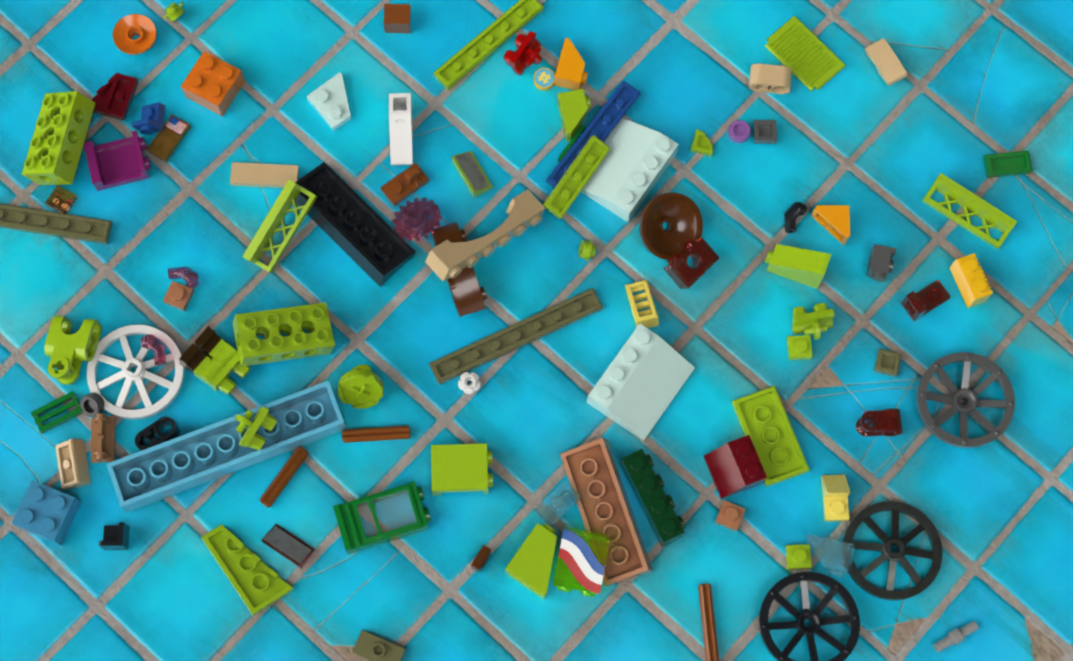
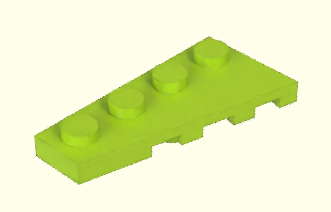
[201,524,293,616]

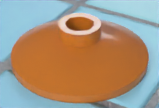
[113,14,157,55]

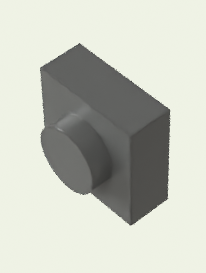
[753,120,777,144]

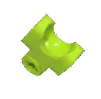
[44,315,102,385]

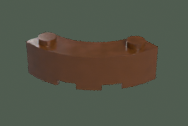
[431,222,487,317]

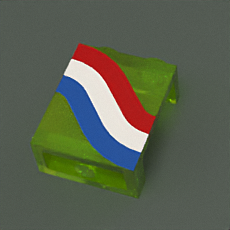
[553,526,611,597]

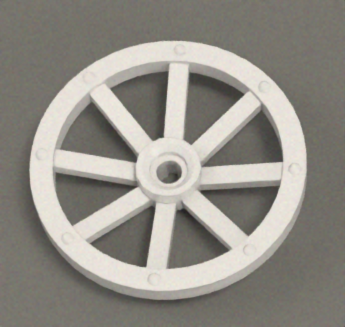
[87,325,185,420]

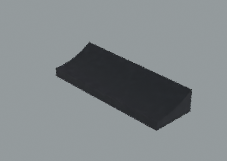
[295,162,416,287]

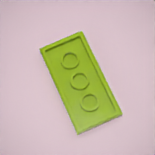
[731,386,810,487]

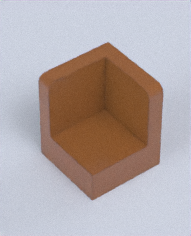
[383,3,411,34]

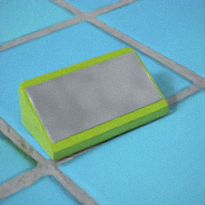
[452,151,493,198]

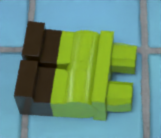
[179,326,250,395]

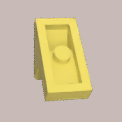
[821,475,850,522]

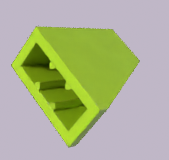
[765,244,831,289]
[505,523,557,599]

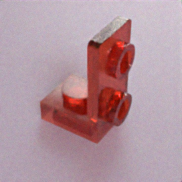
[901,280,951,322]

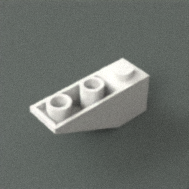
[389,93,413,165]

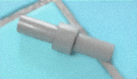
[933,621,979,653]

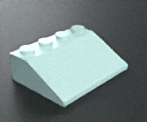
[581,118,679,222]
[587,324,695,441]

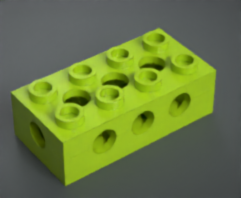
[22,91,95,185]
[232,302,335,367]

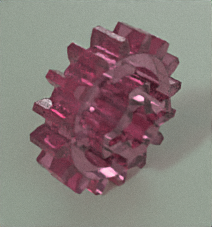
[392,197,442,242]

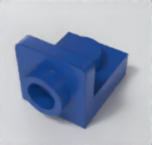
[132,102,165,135]

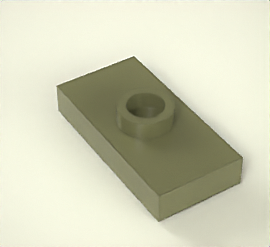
[352,630,406,661]

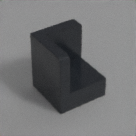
[99,522,130,550]

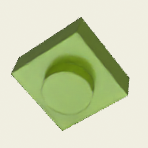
[787,335,813,360]
[785,544,812,570]

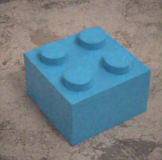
[11,480,81,546]

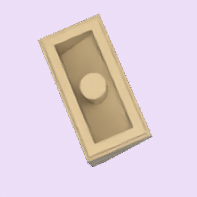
[55,439,91,490]

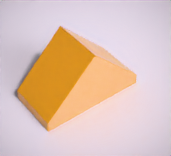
[811,205,850,246]

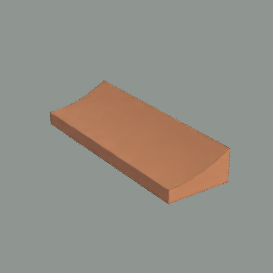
[560,437,653,586]

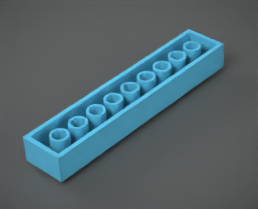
[107,381,347,512]

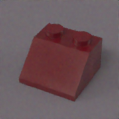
[704,435,767,499]

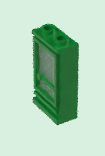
[333,481,432,554]

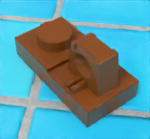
[380,163,430,207]

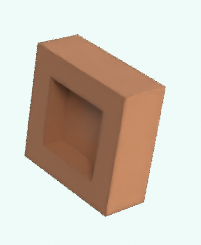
[163,281,194,312]
[715,500,746,532]

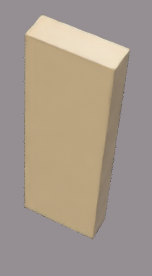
[230,162,299,188]

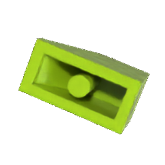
[557,89,591,142]

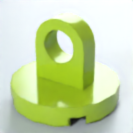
[337,365,384,409]

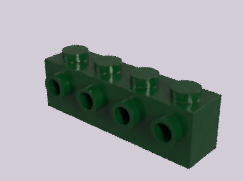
[620,449,686,547]

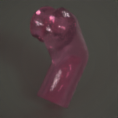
[140,334,166,365]

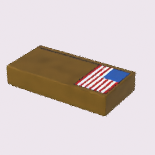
[147,114,191,163]

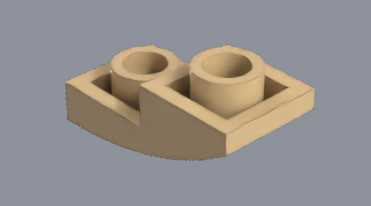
[865,38,908,86]

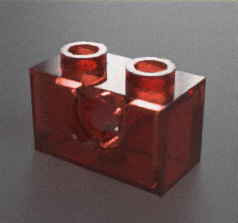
[664,238,719,289]

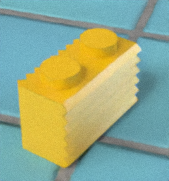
[949,253,993,308]

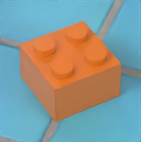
[181,51,245,117]

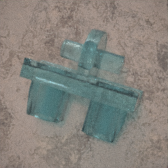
[535,480,581,527]

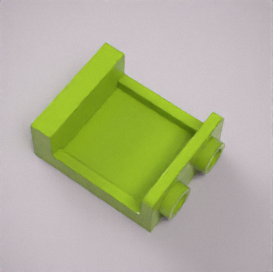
[431,443,493,496]

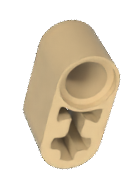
[749,63,792,94]

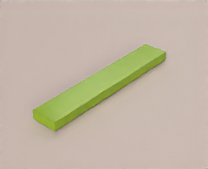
[433,0,544,90]

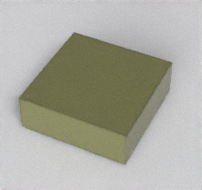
[874,349,902,377]

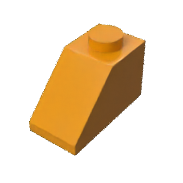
[554,38,588,90]

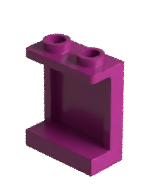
[84,131,151,191]

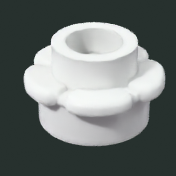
[458,372,481,394]

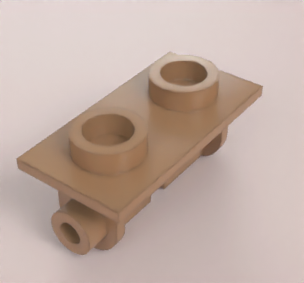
[91,414,115,463]

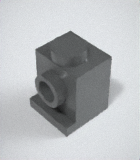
[866,244,896,282]

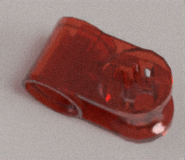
[856,409,903,437]

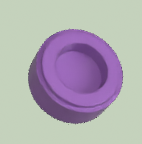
[728,120,751,143]

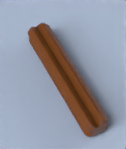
[342,425,411,443]
[259,446,309,508]

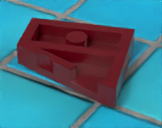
[92,73,138,121]

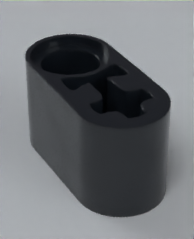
[135,417,180,451]

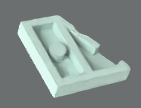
[307,72,351,131]

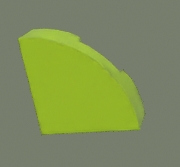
[690,129,713,157]

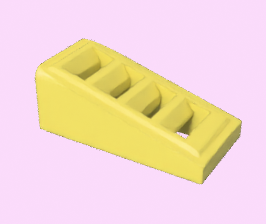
[625,280,659,328]

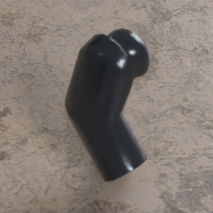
[784,202,807,233]

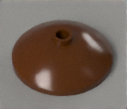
[640,193,703,260]

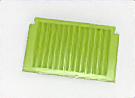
[765,16,846,91]

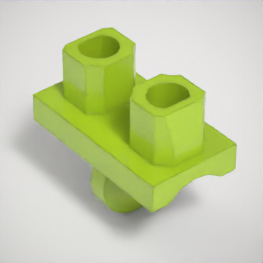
[792,303,835,340]
[234,406,277,450]

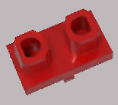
[503,31,542,76]

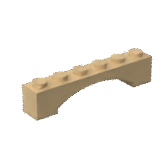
[425,189,545,282]

